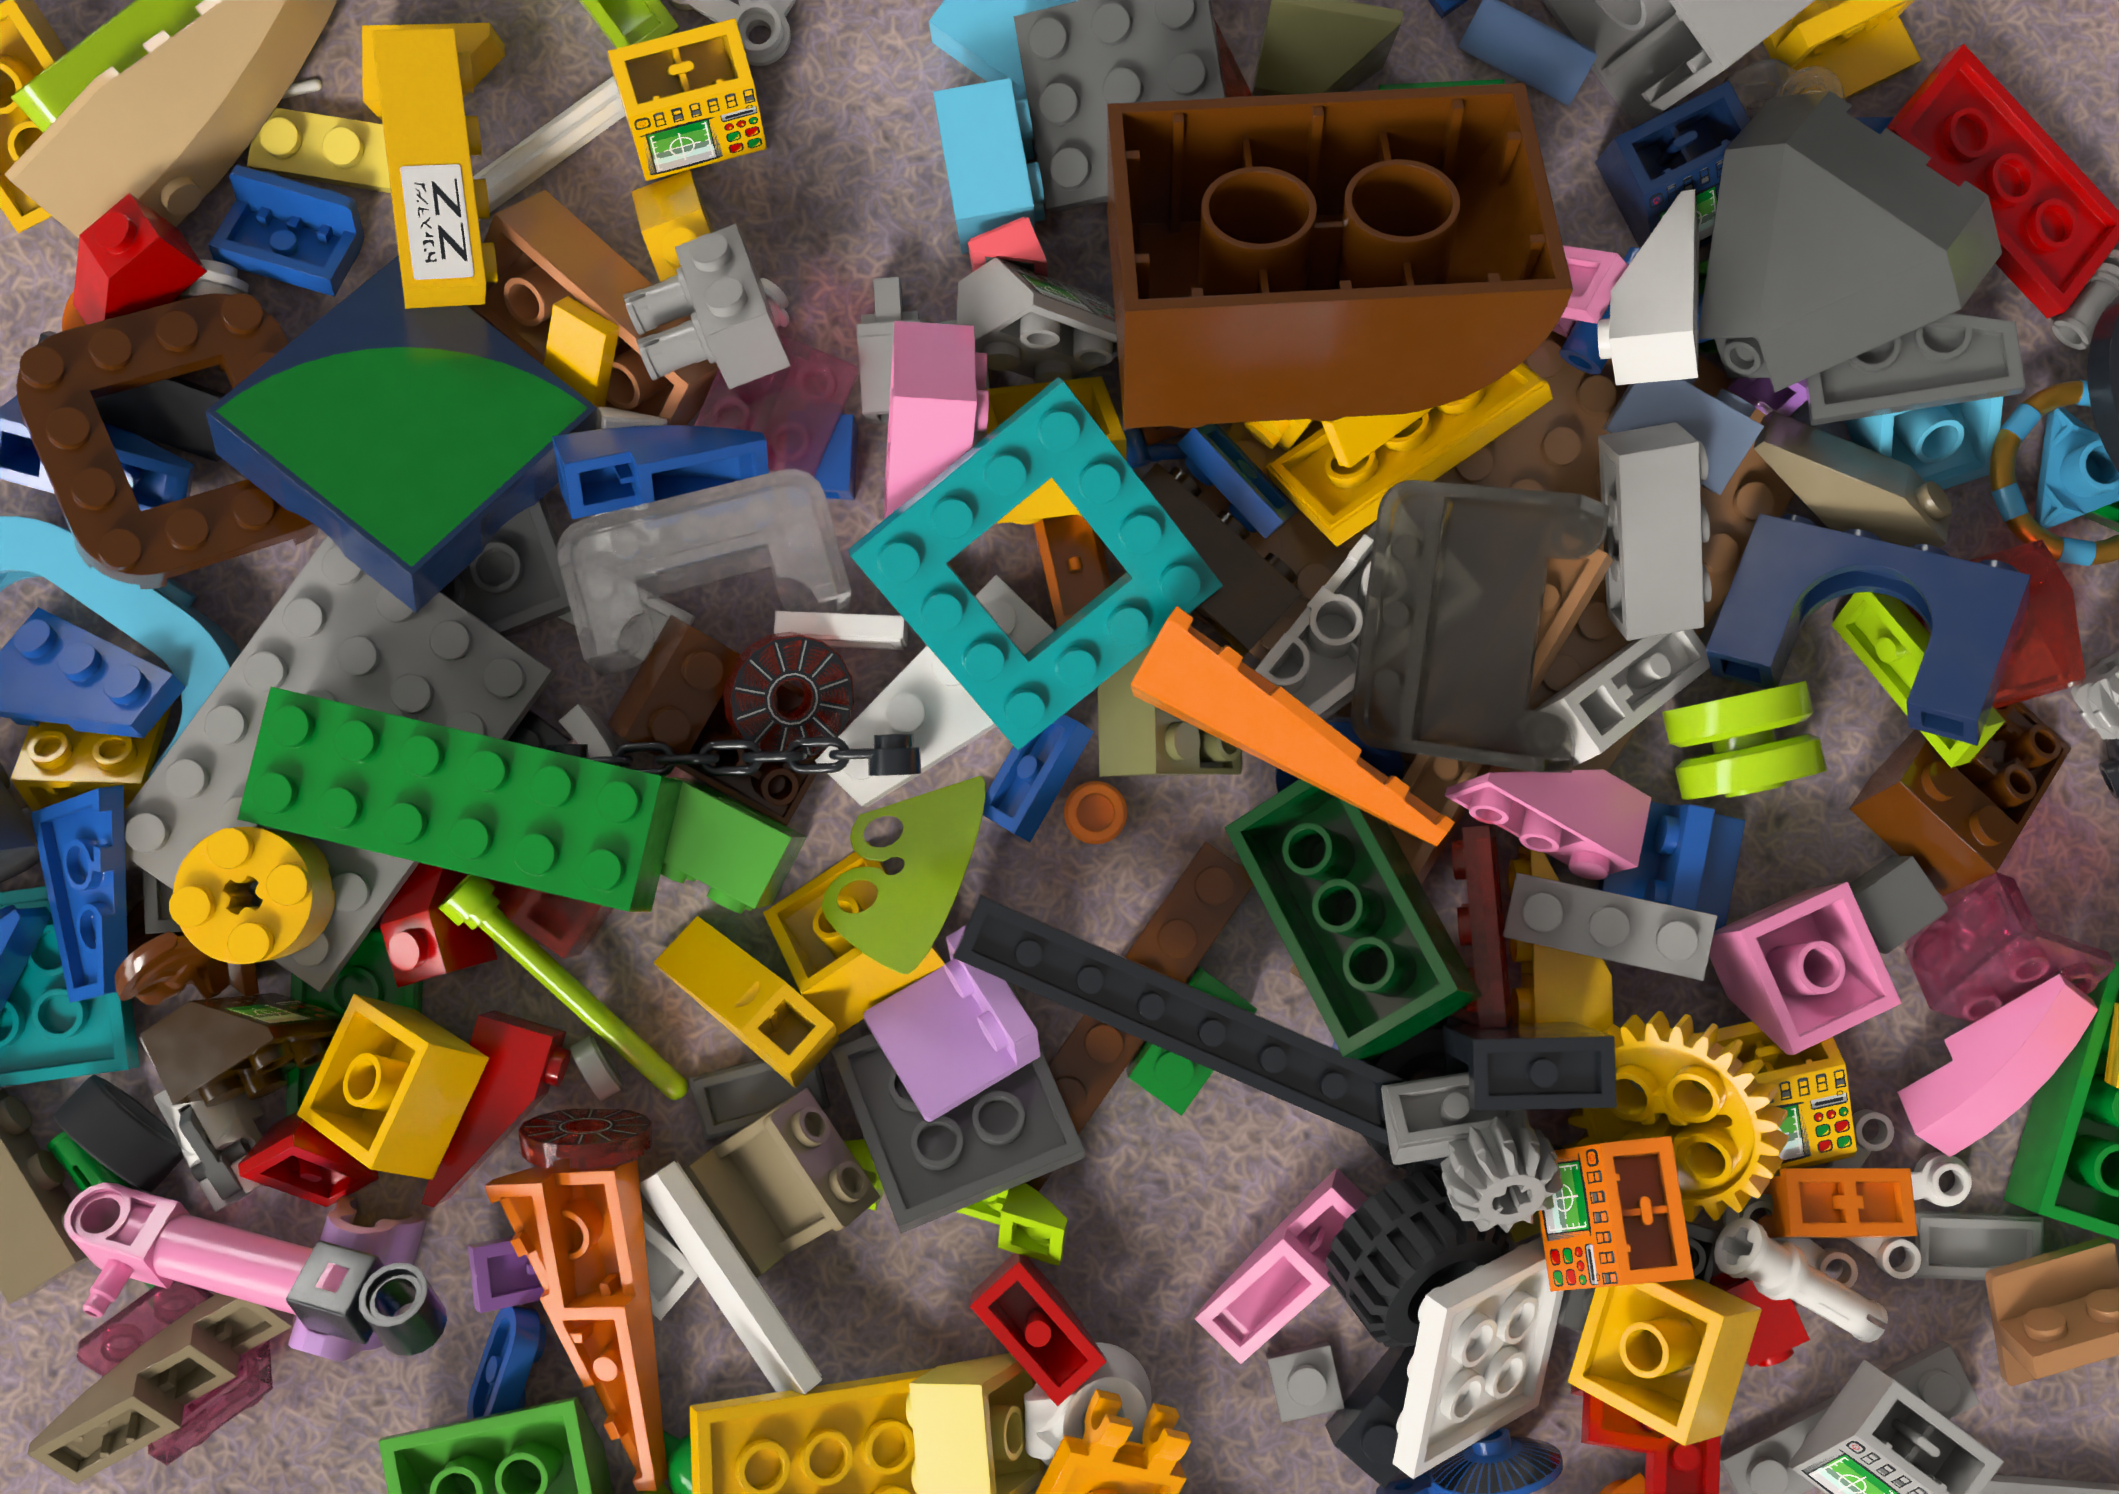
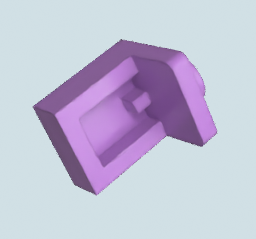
[468,1236,544,1313]

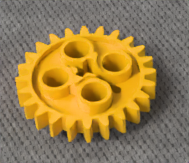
[1568,1011,1789,1222]

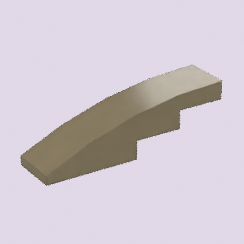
[27,1293,294,1484]

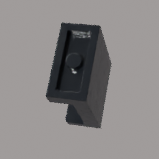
[1443,1022,1617,1111]

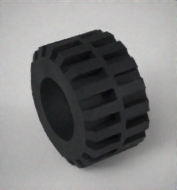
[1326,1170,1509,1348]

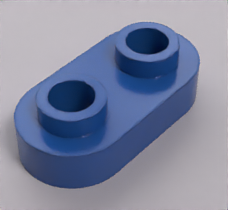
[467,1306,546,1419]

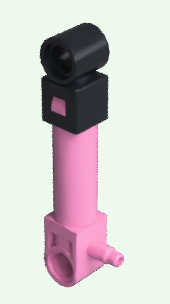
[64,1183,447,1356]

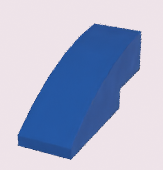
[552,425,770,520]

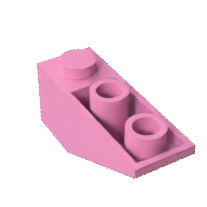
[1445,769,1652,880]

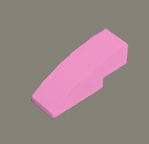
[1897,974,2098,1157]
[1195,1168,1368,1364]

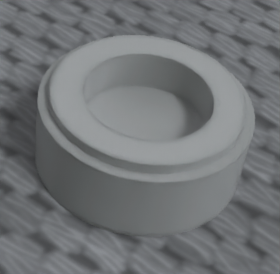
[570,1035,624,1102]

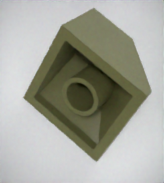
[1251,0,1404,96]

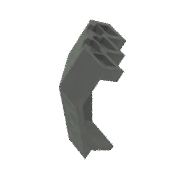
[1698,91,2002,392]

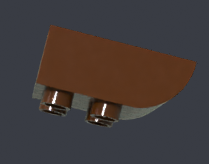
[1107,83,1573,428]

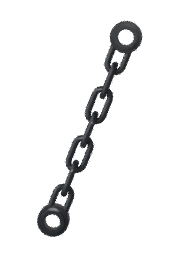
[548,734,921,777]

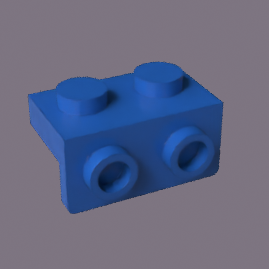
[208,165,364,297]

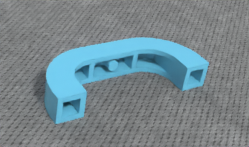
[0,516,241,777]

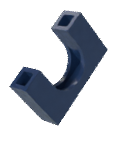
[1706,513,2031,746]

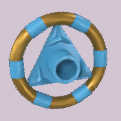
[1989,380,2119,566]

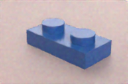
[1177,424,1299,539]
[983,714,1094,843]

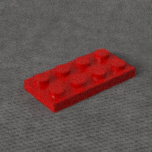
[1887,44,2119,319]

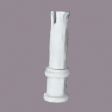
[1714,1218,1888,1343]

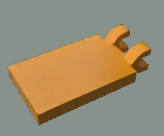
[1035,1389,1191,1494]

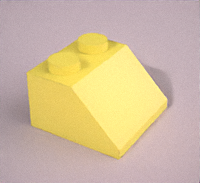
[906,1353,1045,1494]

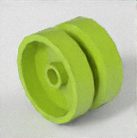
[1662,680,1828,800]

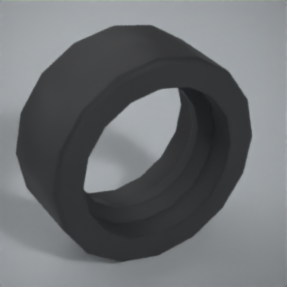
[54,1075,184,1192]

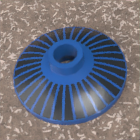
[1431,1427,1564,1494]

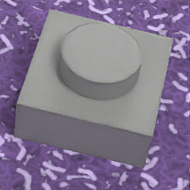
[1266,1341,1344,1423]

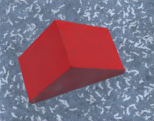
[238,1110,379,1207]

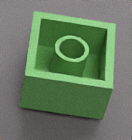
[661,777,807,914]

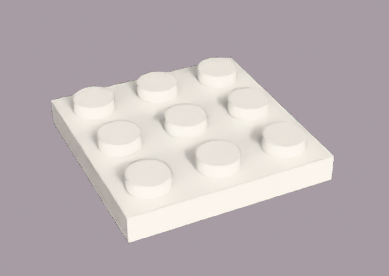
[1393,1236,1564,1479]

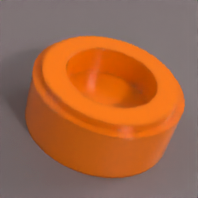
[1064,781,1127,844]

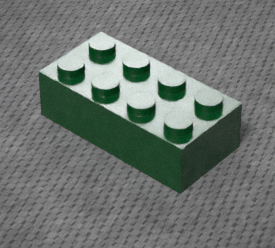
[1224,779,1482,1061]

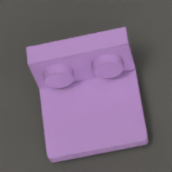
[864,926,1040,1122]

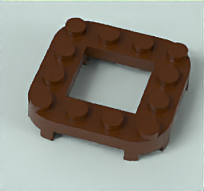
[16,293,319,589]

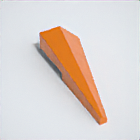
[1130,606,1455,847]
[485,1151,668,1491]

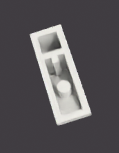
[1598,189,1700,385]
[1517,629,1710,771]

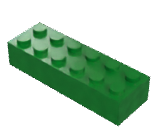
[237,686,683,912]

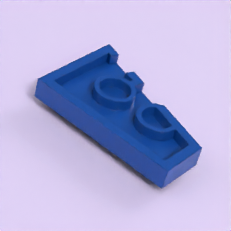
[0,607,186,738]
[31,785,128,1003]

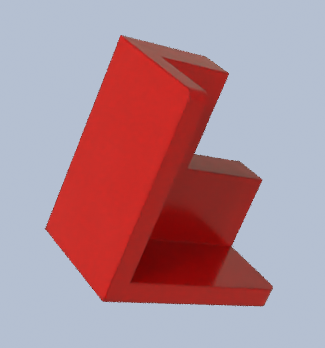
[1571,1384,1721,1494]

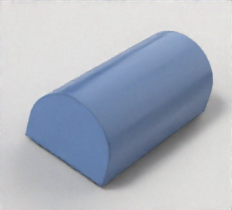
[1458,0,1598,106]

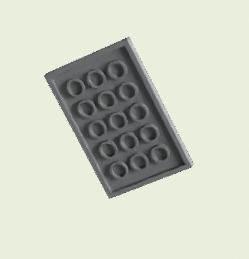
[124,535,556,992]

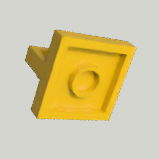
[1762,0,1921,101]

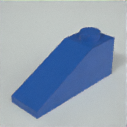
[0,395,194,511]

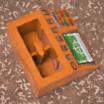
[1539,1136,1694,1292]

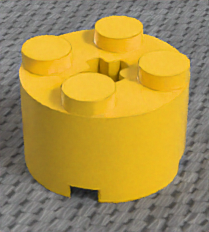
[169,827,335,964]

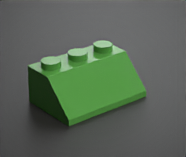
[378,1397,613,1494]

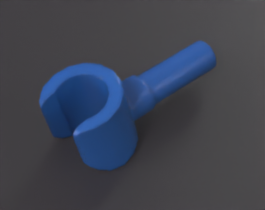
[1123,428,1187,469]

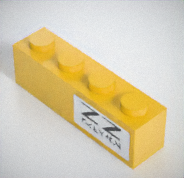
[372,28,498,309]

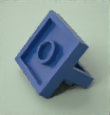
[1598,801,1745,931]

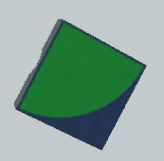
[205,255,597,613]

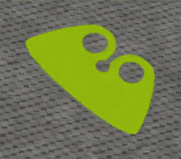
[822,776,986,974]

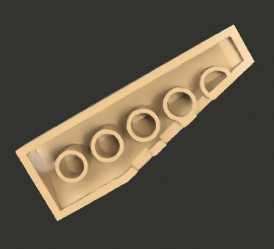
[5,0,337,238]

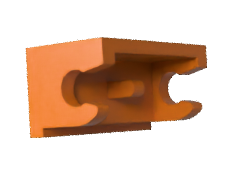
[1033,515,1111,629]
[1758,1168,1918,1238]

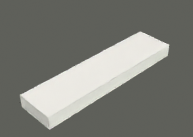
[640,1160,822,1394]

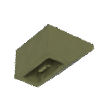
[1098,642,1241,777]

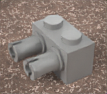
[623,224,791,389]

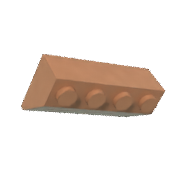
[466,190,723,425]

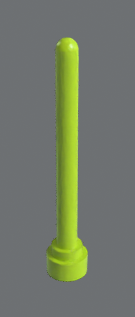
[438,874,688,1100]

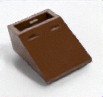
[607,615,849,826]
[1849,683,2071,897]

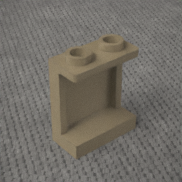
[683,1088,880,1278]

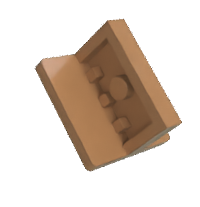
[1985,1236,2119,1386]

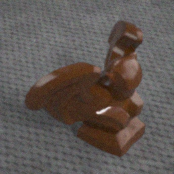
[115,899,259,1005]

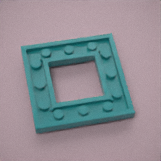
[848,377,1223,751]

